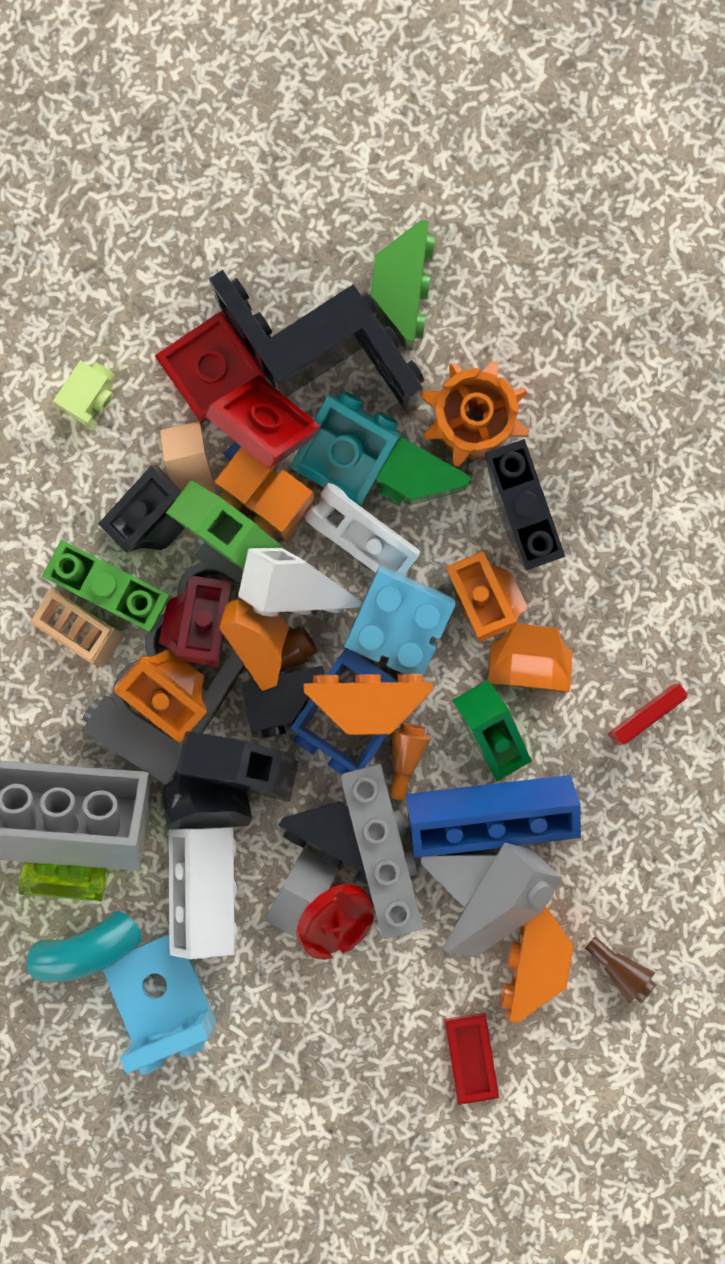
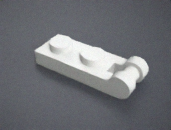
[304,483,420,576]

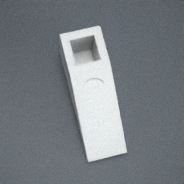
[238,548,362,617]

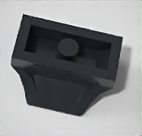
[98,465,185,553]
[162,773,252,830]

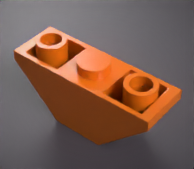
[304,674,433,735]
[500,905,574,1023]

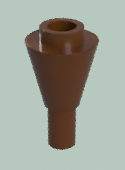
[585,936,657,1004]

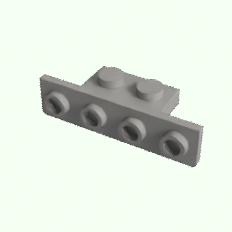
[341,764,424,939]

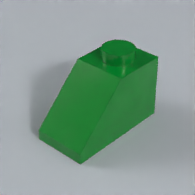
[375,437,472,506]
[452,680,532,782]

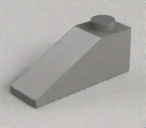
[442,843,562,958]

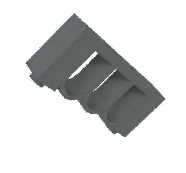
[82,538,281,785]

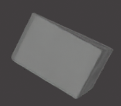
[264,847,339,938]
[420,853,498,907]

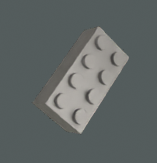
[0,761,152,871]

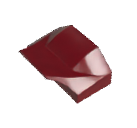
[159,576,232,667]

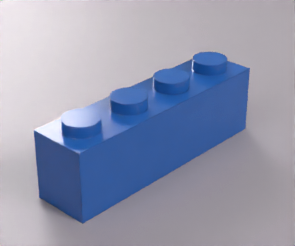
[406,775,581,858]

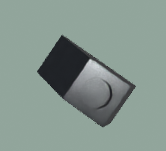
[241,666,325,739]

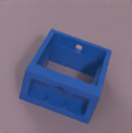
[290,648,398,775]

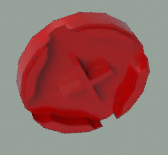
[296,884,375,960]

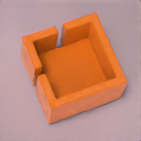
[215,447,315,543]

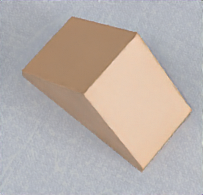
[160,421,217,495]

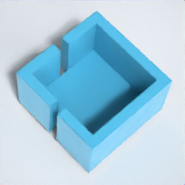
[344,565,455,675]

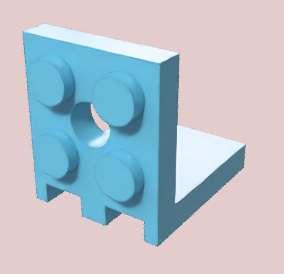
[103,934,217,1075]

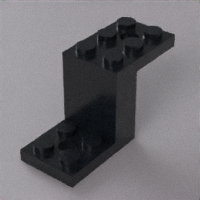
[209,270,425,414]

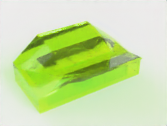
[18,862,109,902]

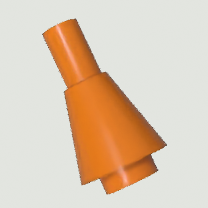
[389,722,432,800]

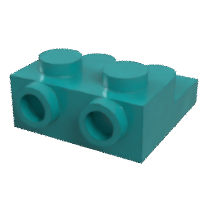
[289,391,403,507]

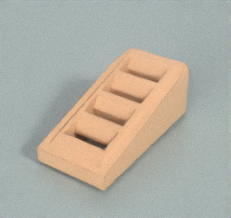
[30,588,125,668]

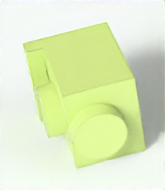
[53,360,115,431]

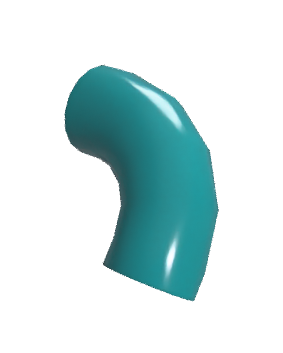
[26,911,142,982]

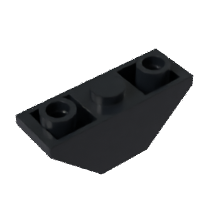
[485,439,566,571]
[176,731,299,802]
[278,801,368,885]

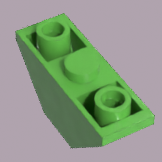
[370,220,435,350]
[166,480,287,571]
[41,540,171,633]

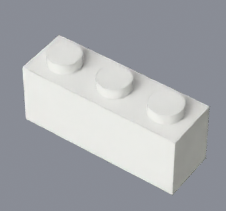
[169,827,237,959]

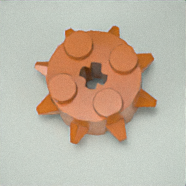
[422,361,530,468]

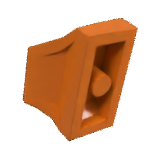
[446,551,528,643]
[220,599,289,691]
[487,623,573,693]
[114,649,207,743]

